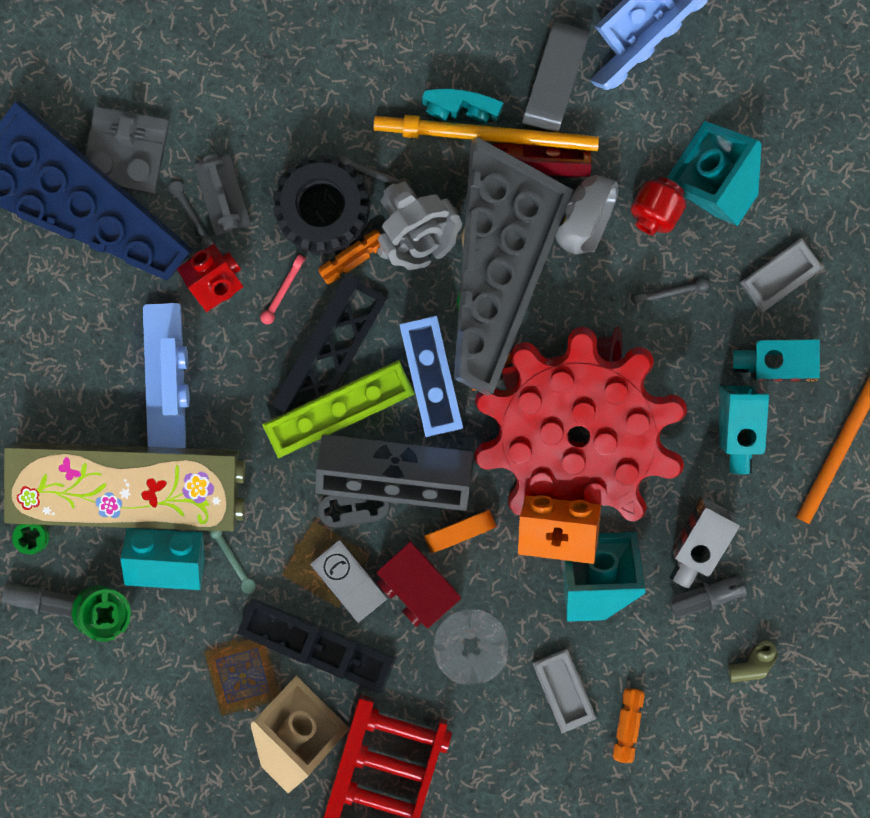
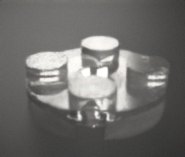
[433,608,509,685]

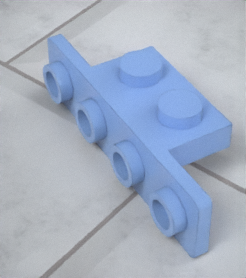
[590,0,708,90]
[143,303,190,448]

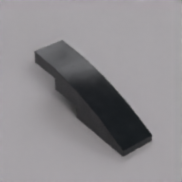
[236,599,397,694]

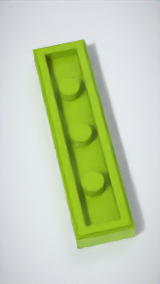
[262,360,415,459]

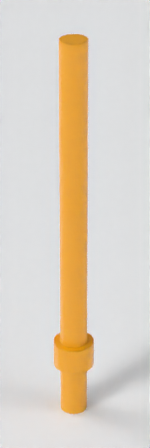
[374,115,599,151]

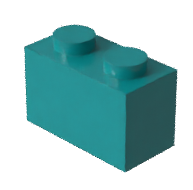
[120,528,205,590]

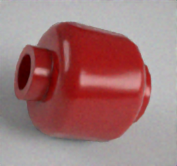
[630,177,687,236]

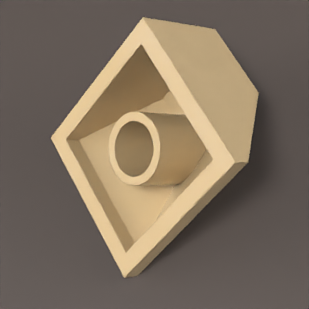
[250,675,350,793]

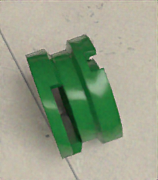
[71,585,131,642]

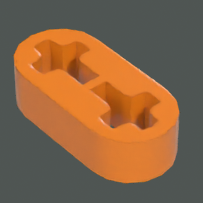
[424,509,497,554]

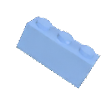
[399,316,463,438]

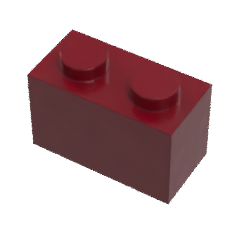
[376,541,462,629]

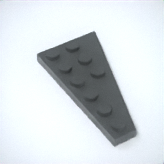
[454,137,573,395]

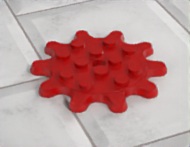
[474,327,687,521]

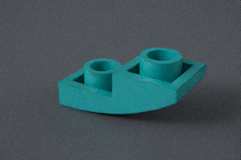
[422,89,503,124]

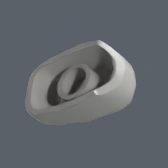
[555,175,619,254]

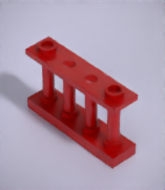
[324,695,452,818]

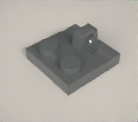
[85,106,170,195]

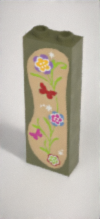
[4,442,246,532]

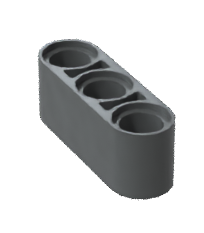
[522,20,590,132]

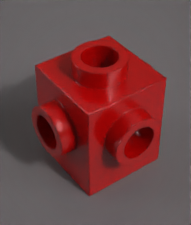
[176,243,244,312]

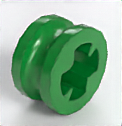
[12,524,49,555]

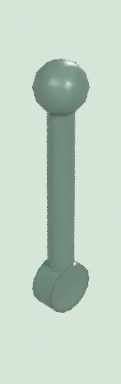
[208,531,256,594]

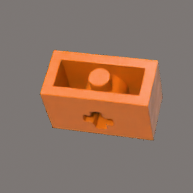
[518,495,601,564]

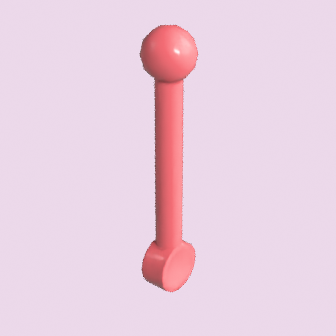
[260,254,306,325]

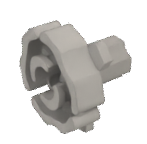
[377,181,462,270]

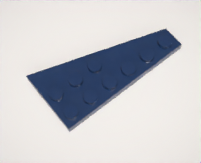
[0,101,193,280]

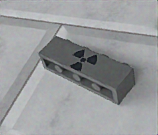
[315,434,473,511]

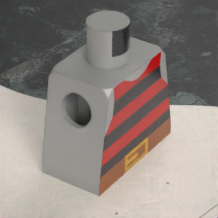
[669,496,740,588]

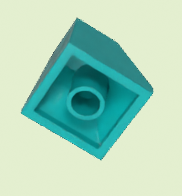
[667,121,762,226]
[563,532,645,622]

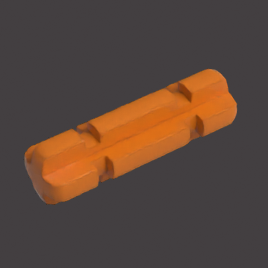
[318,229,381,284]
[613,688,645,763]

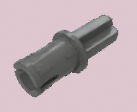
[669,574,747,618]
[2,581,77,618]

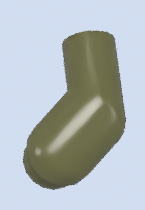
[727,640,778,683]

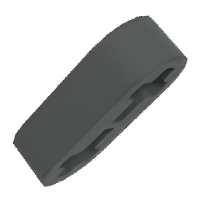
[318,495,390,528]

